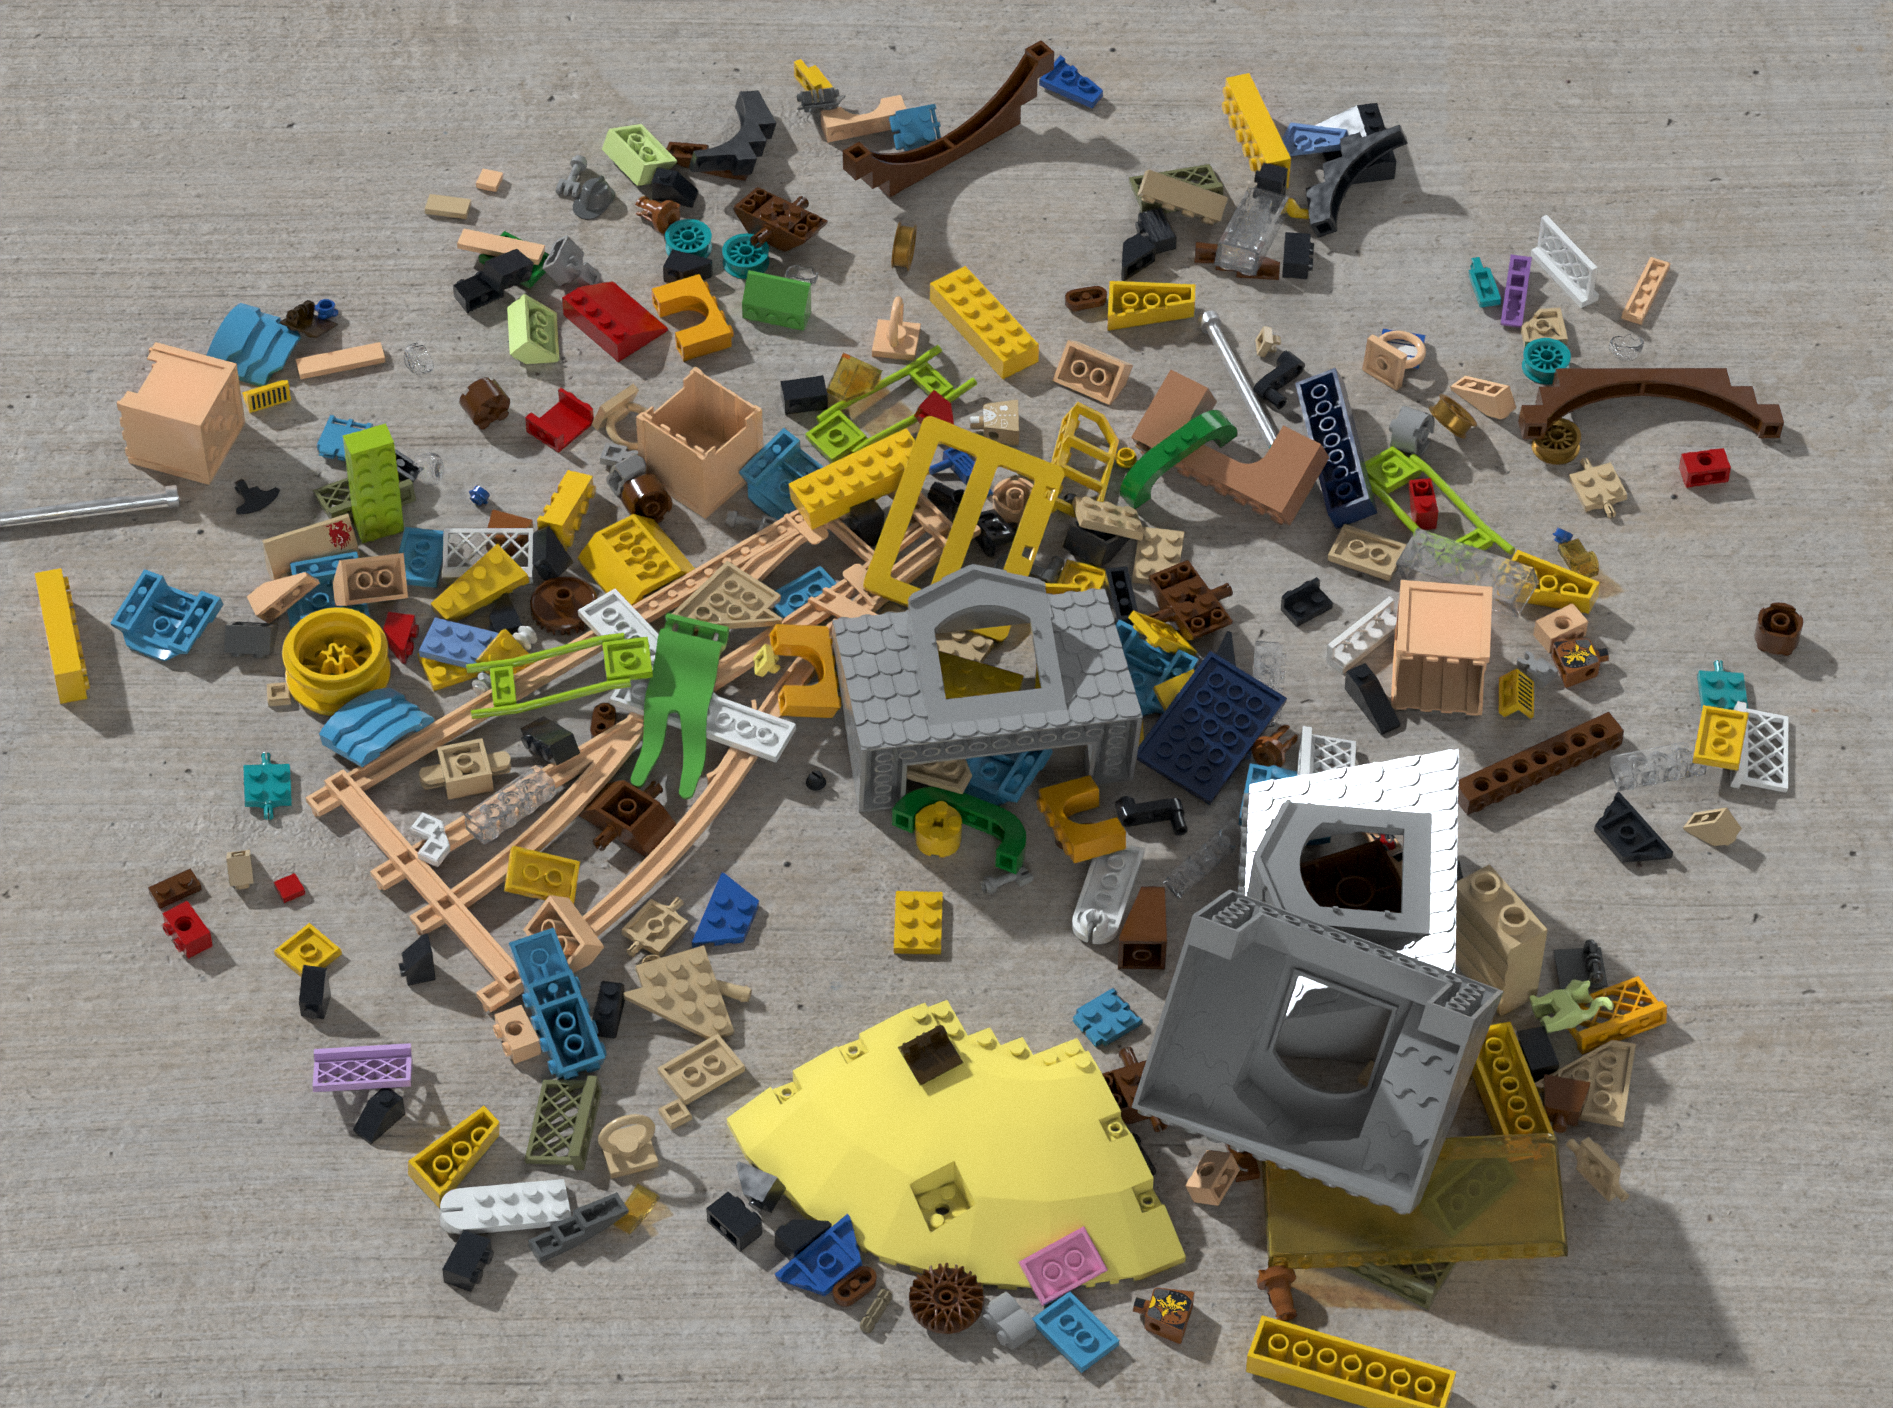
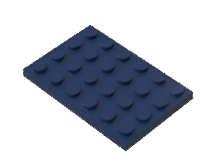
[1136,651,1287,805]

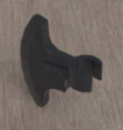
[234,478,280,515]

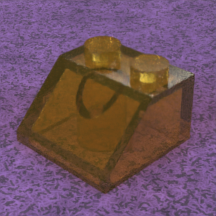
[826,352,883,402]

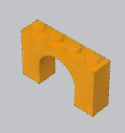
[651,274,734,362]
[769,624,841,718]
[1036,775,1126,863]

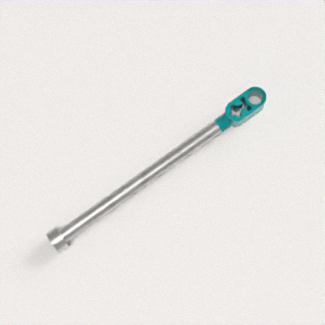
[1197,311,1277,449]
[0,485,180,526]

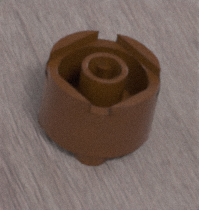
[459,377,510,430]
[621,473,673,524]
[1754,602,1803,656]

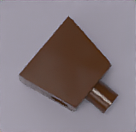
[1542,1074,1591,1133]

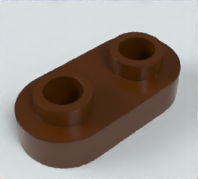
[1065,286,1107,311]
[590,703,616,739]
[833,1266,877,1307]

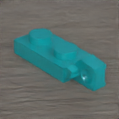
[1468,257,1501,308]

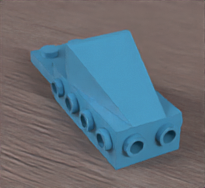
[508,927,607,1080]

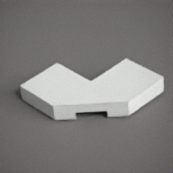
[410,812,450,867]

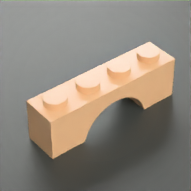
[821,95,906,143]

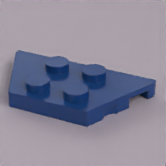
[692,873,759,948]
[775,1214,863,1296]

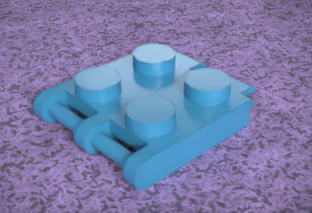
[889,104,941,152]
[317,415,373,461]
[1072,988,1143,1047]

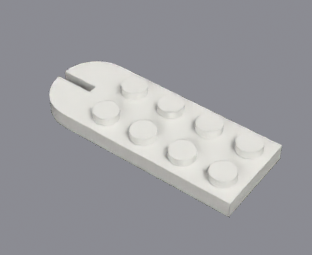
[1072,844,1145,944]
[439,1179,571,1235]

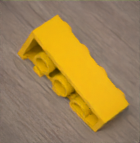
[1107,281,1196,331]
[537,470,596,551]
[430,544,530,622]
[1497,549,1599,614]
[408,1106,500,1208]

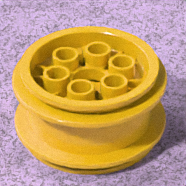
[282,607,391,716]

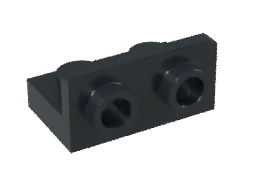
[974,509,1016,557]
[1280,577,1333,627]

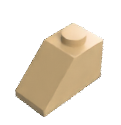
[1683,808,1742,846]
[226,850,254,889]

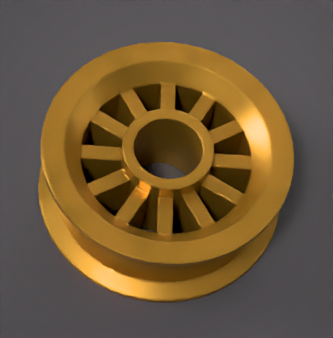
[891,222,917,271]
[1429,394,1477,439]
[1531,418,1581,465]

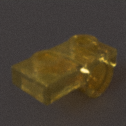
[1557,538,1599,578]

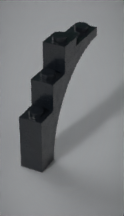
[689,90,777,176]
[1305,125,1408,238]

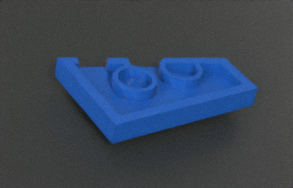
[1039,55,1103,109]

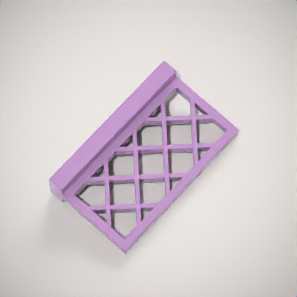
[313,1043,413,1092]

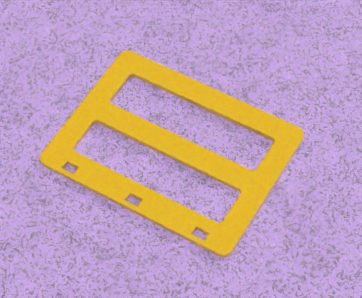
[863,416,1064,642]

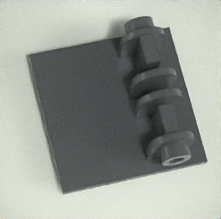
[797,87,846,112]
[1553,939,1608,989]

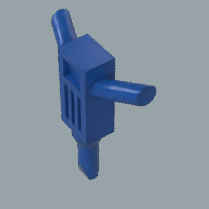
[929,447,993,498]

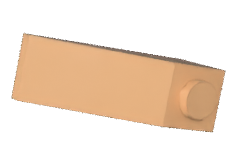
[1450,376,1516,419]
[247,572,320,623]

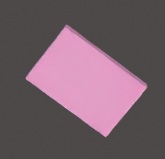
[1018,1226,1108,1306]

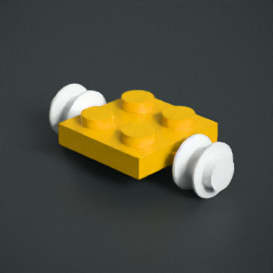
[472,626,537,696]

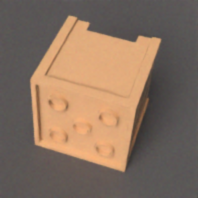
[117,342,245,485]
[636,367,763,519]
[1391,580,1493,716]

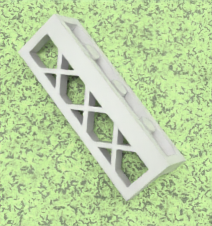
[1326,596,1397,675]

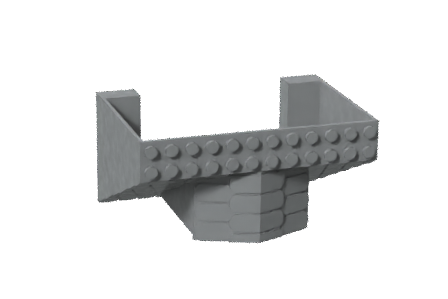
[832,564,1143,813]
[1238,749,1459,1062]
[1132,889,1504,1214]

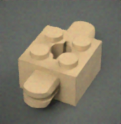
[419,738,511,800]

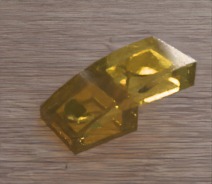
[612,1183,660,1235]

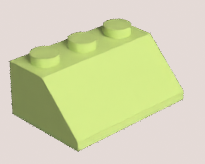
[602,124,677,186]
[507,294,559,364]

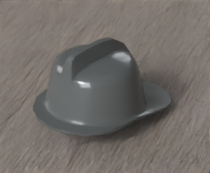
[573,175,615,220]

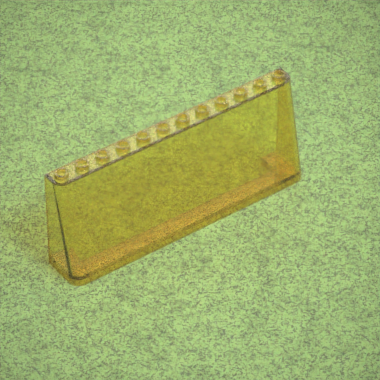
[1261,1133,1568,1269]

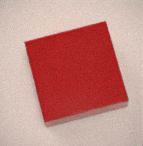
[274,873,305,903]

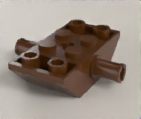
[733,187,828,252]
[1148,560,1233,640]
[578,780,677,858]
[1102,1047,1168,1132]

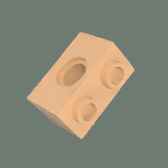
[1533,603,1588,653]
[493,1005,541,1064]
[1185,1150,1240,1206]

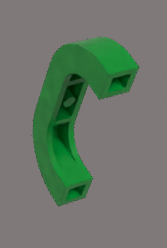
[1120,410,1238,510]
[892,787,1026,874]

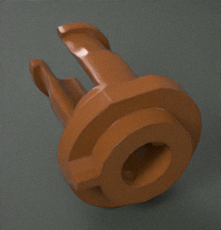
[635,196,681,234]
[1252,725,1298,767]
[1256,1265,1297,1322]

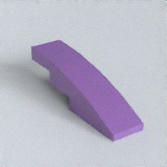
[1500,254,1532,328]

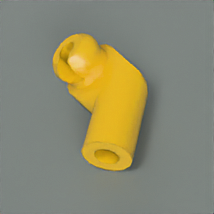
[1283,198,1310,220]

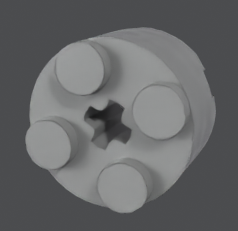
[1389,406,1435,456]

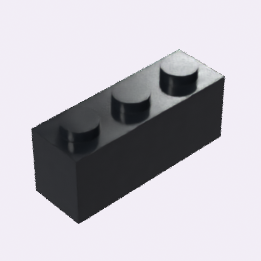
[1104,566,1138,626]
[520,716,580,766]

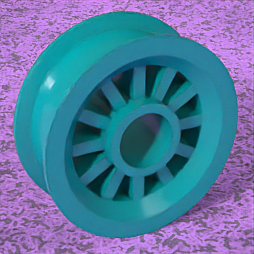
[665,219,712,258]
[722,233,769,279]
[1522,338,1571,385]

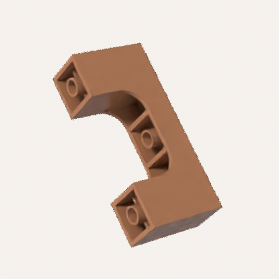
[1131,369,1330,526]

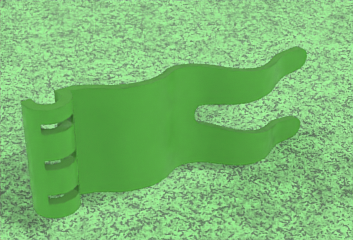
[630,613,729,800]

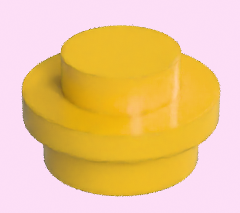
[1115,447,1137,468]

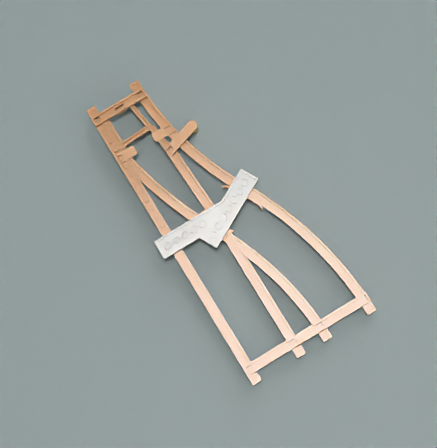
[306,490,981,1013]

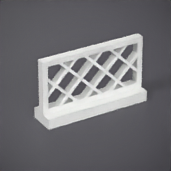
[1530,215,1599,308]
[442,528,534,584]
[1730,701,1788,793]
[1297,726,1356,776]

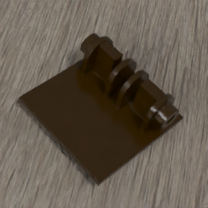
[279,300,338,338]
[898,1025,963,1086]

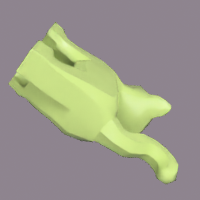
[1529,979,1614,1033]

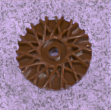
[530,576,597,636]
[909,1263,984,1334]

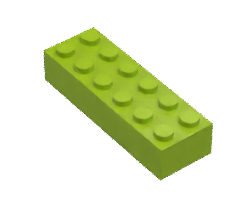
[343,423,404,543]

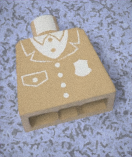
[970,400,1019,445]

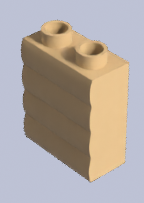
[1455,864,1548,1017]

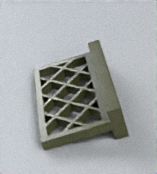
[1129,164,1223,213]
[313,477,416,524]
[524,1076,602,1170]
[1340,1219,1457,1310]

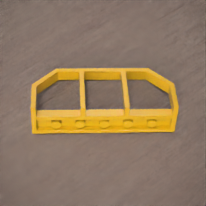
[1043,401,1119,518]

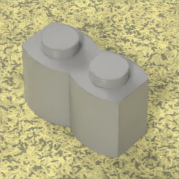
[543,235,584,286]
[606,453,646,496]
[981,1292,1036,1350]

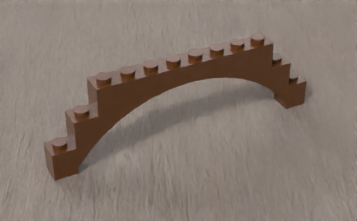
[842,40,1054,198]
[1518,368,1784,439]

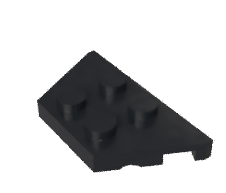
[1594,792,1673,863]

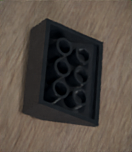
[1315,103,1397,185]

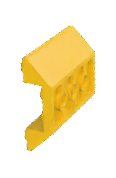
[577,514,695,606]

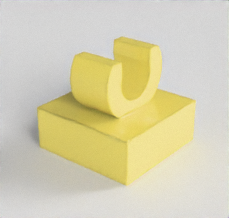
[753,644,781,677]

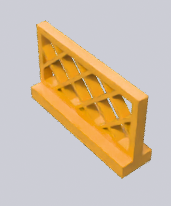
[1567,976,1667,1055]

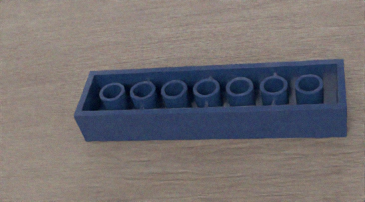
[1295,367,1378,529]

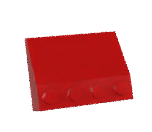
[562,281,668,363]

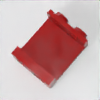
[525,388,594,453]

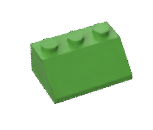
[742,270,812,331]

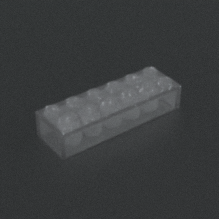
[1214,186,1289,276]
[1396,528,1539,618]

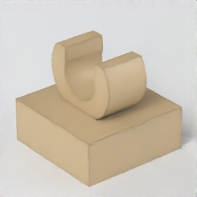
[1255,326,1281,357]

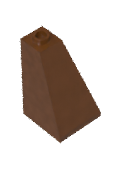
[1118,886,1167,970]

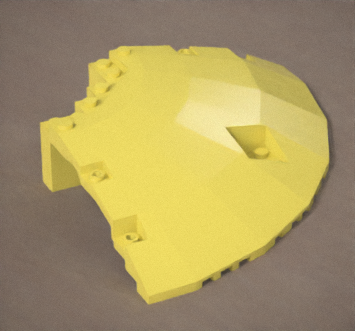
[727,1000,1186,1291]

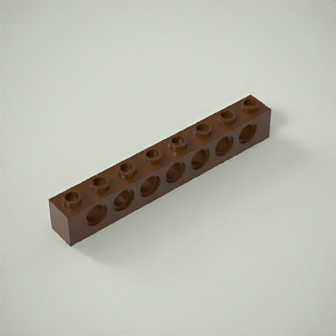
[1458,712,1624,815]

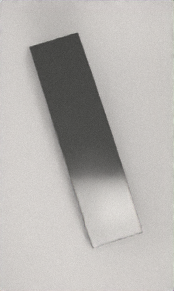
[528,1192,629,1264]

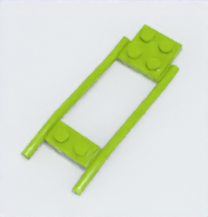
[805,345,977,463]
[1365,446,1516,581]
[466,633,653,719]

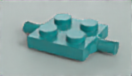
[1697,660,1748,711]
[243,752,292,820]

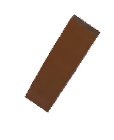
[666,142,748,181]
[1195,242,1280,280]

